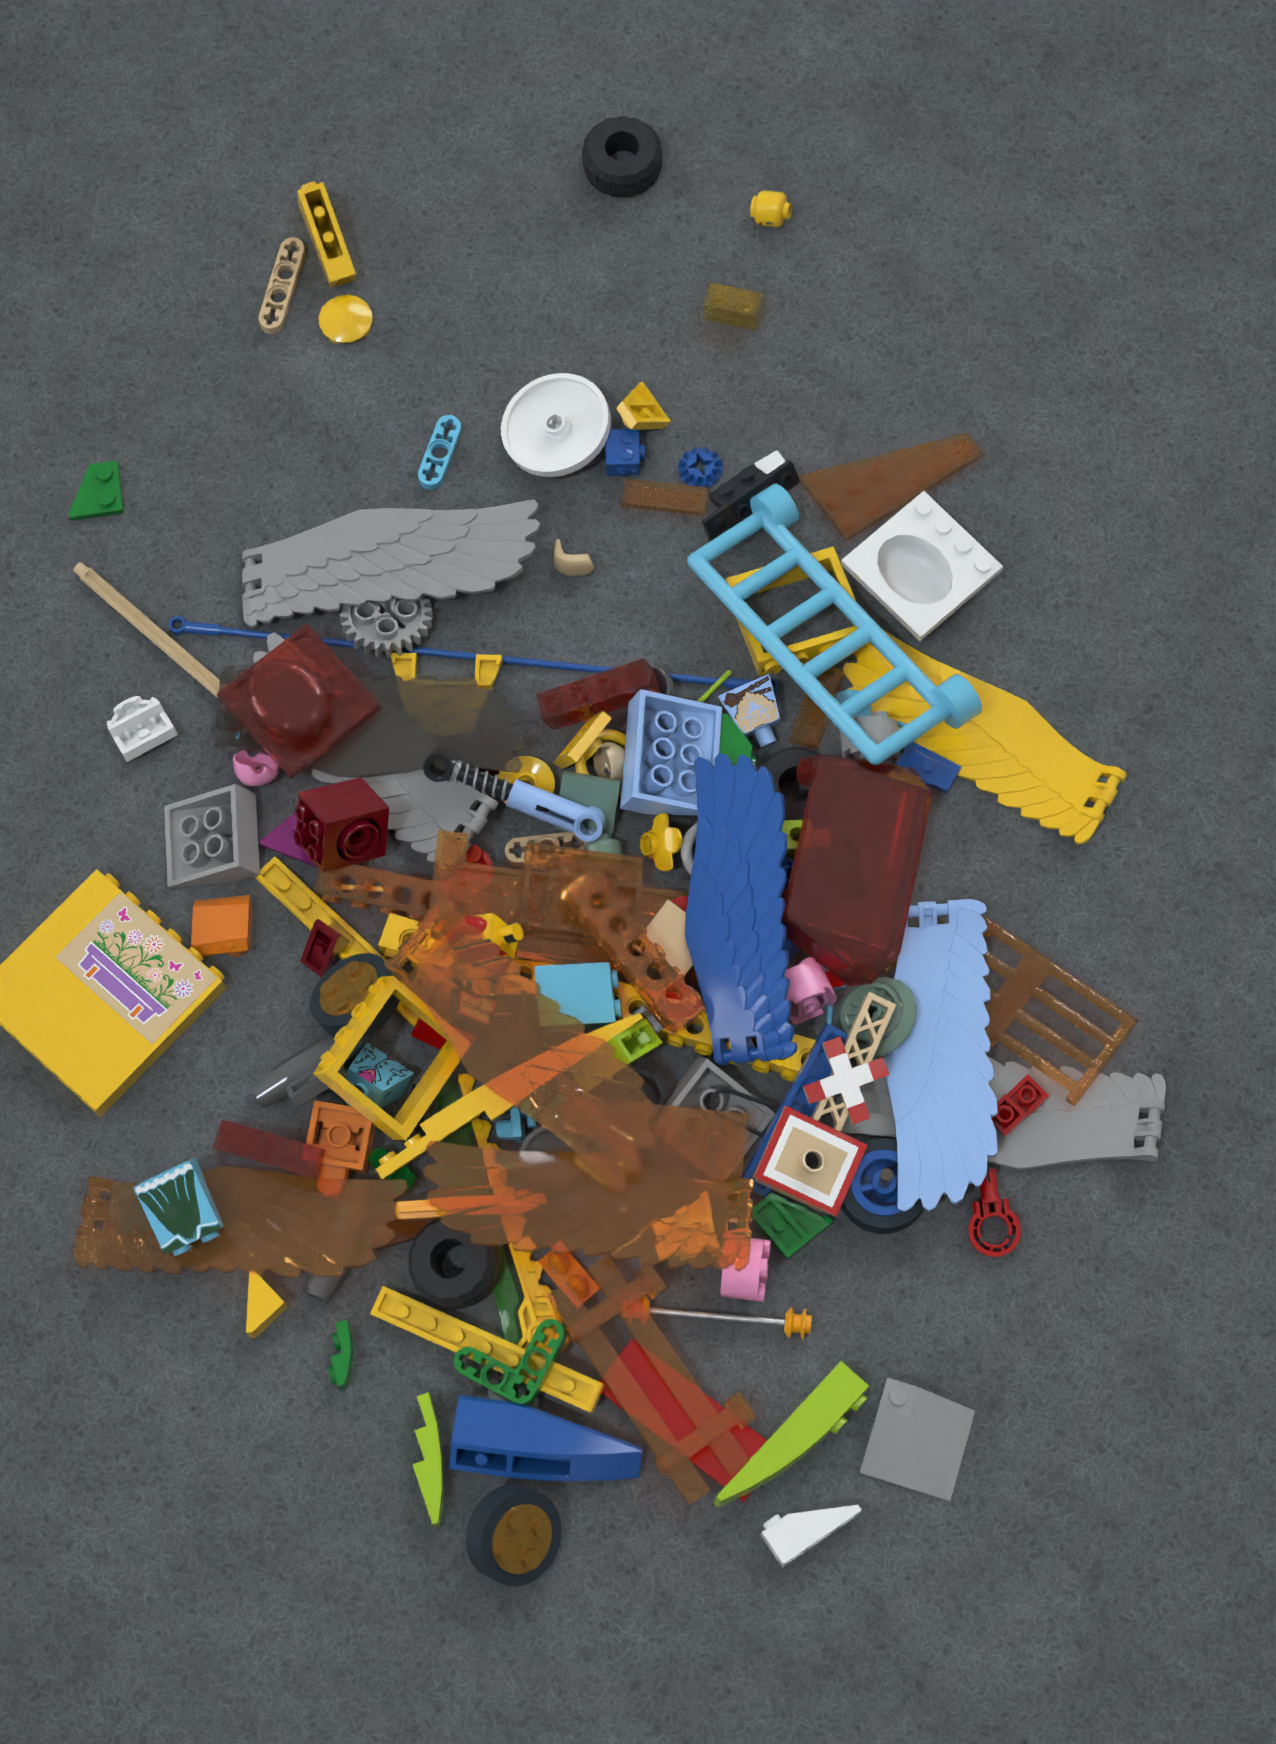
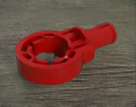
[967,1169,1021,1257]

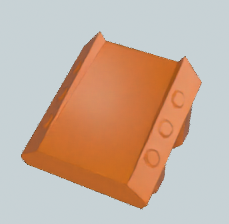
[191,895,253,957]

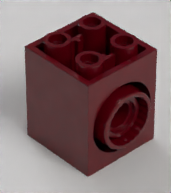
[294,777,389,872]

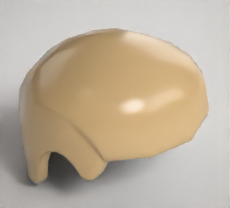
[593,742,625,781]

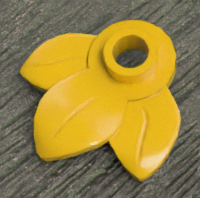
[640,813,683,871]

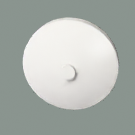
[501,373,611,477]

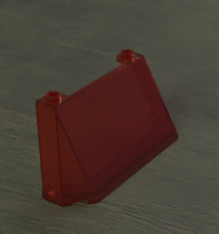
[780,755,933,986]

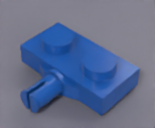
[896,742,961,799]

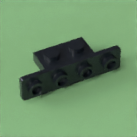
[702,460,800,541]

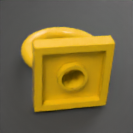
[553,711,626,796]

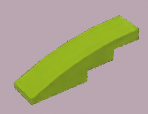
[412,1392,444,1528]

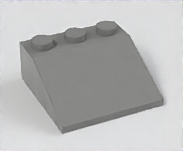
[164,784,260,888]

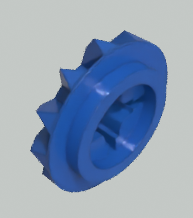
[678,447,723,489]

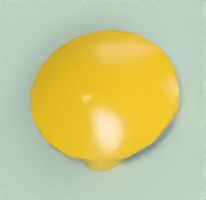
[319,295,373,343]

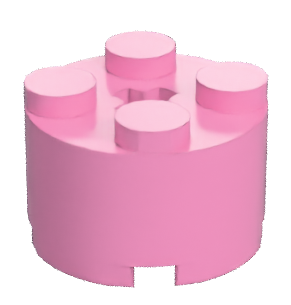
[783,957,837,1025]
[721,1236,771,1302]

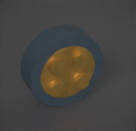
[310,953,400,1039]
[466,1484,562,1587]

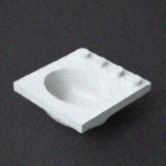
[841,491,1003,641]

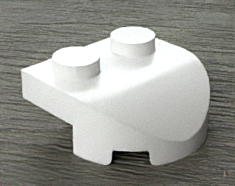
[107,696,178,762]

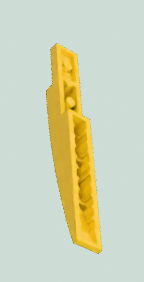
[375,1013,643,1180]

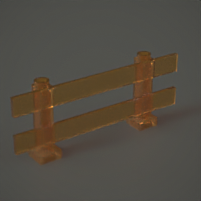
[547,1255,757,1505]

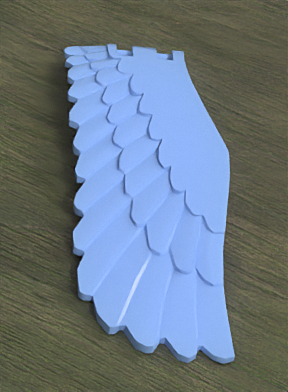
[883,899,998,1212]

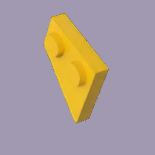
[616,382,671,430]

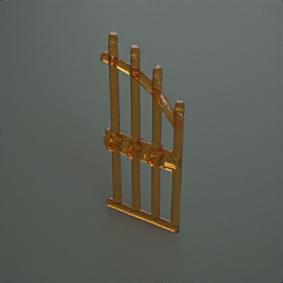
[861,915,1139,1106]

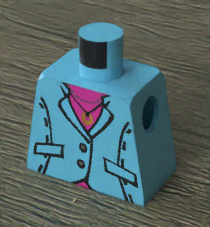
[345,1042,414,1108]

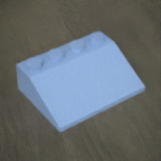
[620,689,722,816]

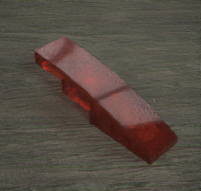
[213,1120,326,1180]

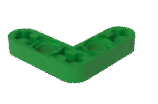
[454,1319,567,1405]

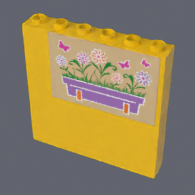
[0,869,226,1117]

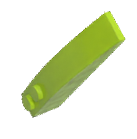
[713,1361,869,1508]

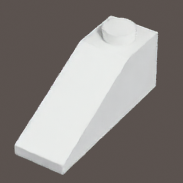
[761,1505,862,1568]

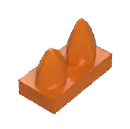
[538,1243,600,1310]

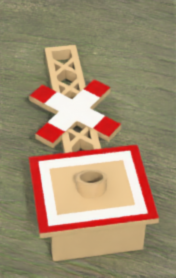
[753,992,896,1217]

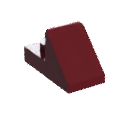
[300,919,350,978]

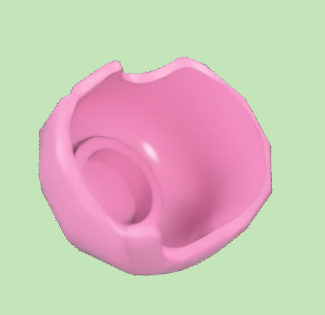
[233,750,279,786]

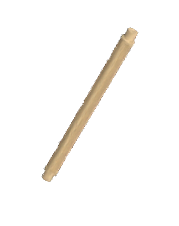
[73,562,242,711]

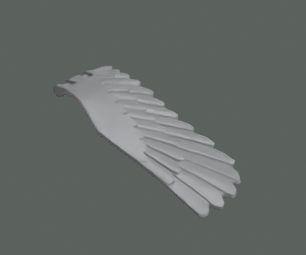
[831,1057,1166,1170]

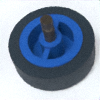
[841,1138,924,1234]

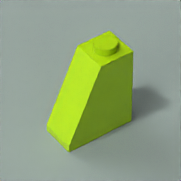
[568,1018,662,1096]

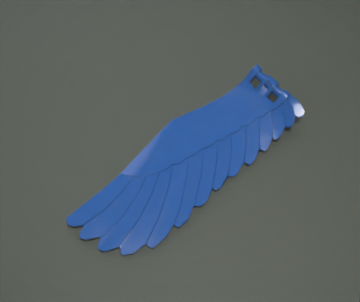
[685,753,798,1066]

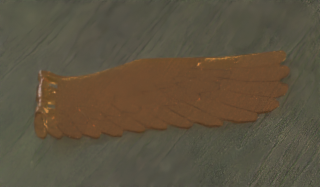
[74,1166,408,1278]

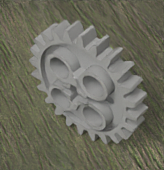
[340,595,433,657]

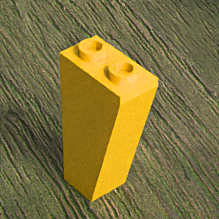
[297,182,356,289]

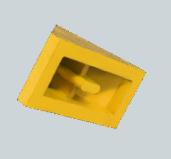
[246,1271,288,1338]

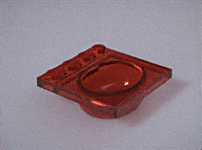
[217,623,381,779]

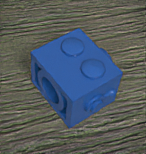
[605,429,645,476]

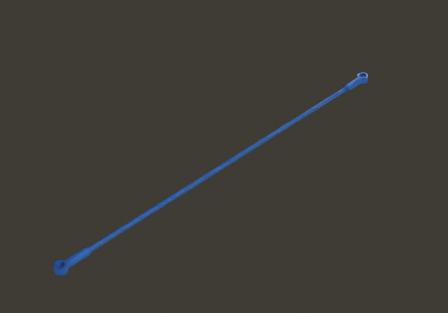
[169,616,779,695]

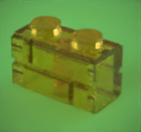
[703,282,763,331]

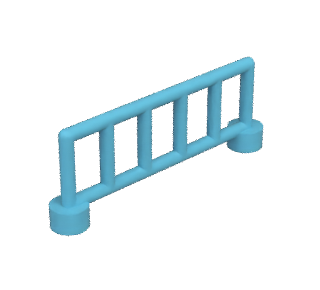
[687,484,982,765]

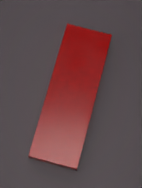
[599,1339,767,1503]

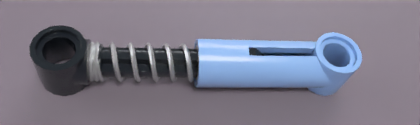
[423,747,606,842]

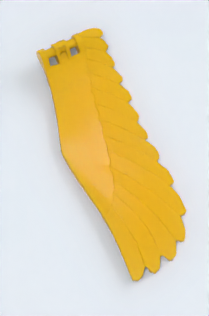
[843,629,1127,845]

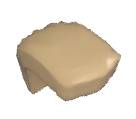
[553,539,594,577]

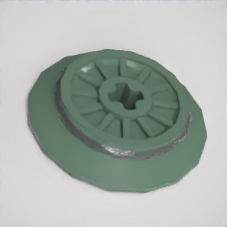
[834,977,917,1059]

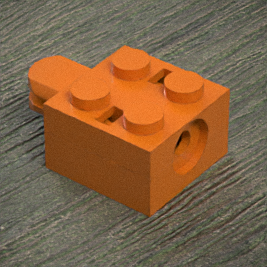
[303,1100,376,1199]

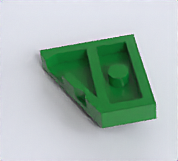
[69,460,124,521]
[748,1193,833,1261]

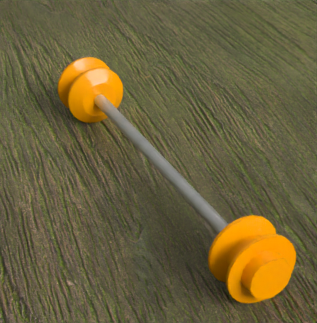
[622,1293,812,1340]

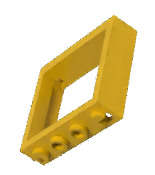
[726,546,858,676]
[313,976,472,1141]

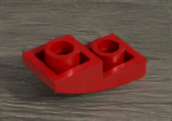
[991,1074,1050,1136]

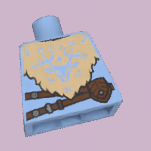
[718,674,781,749]

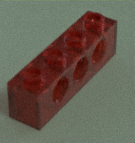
[536,658,660,730]

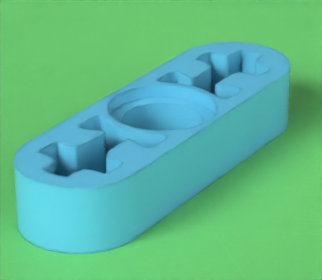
[418,415,462,490]

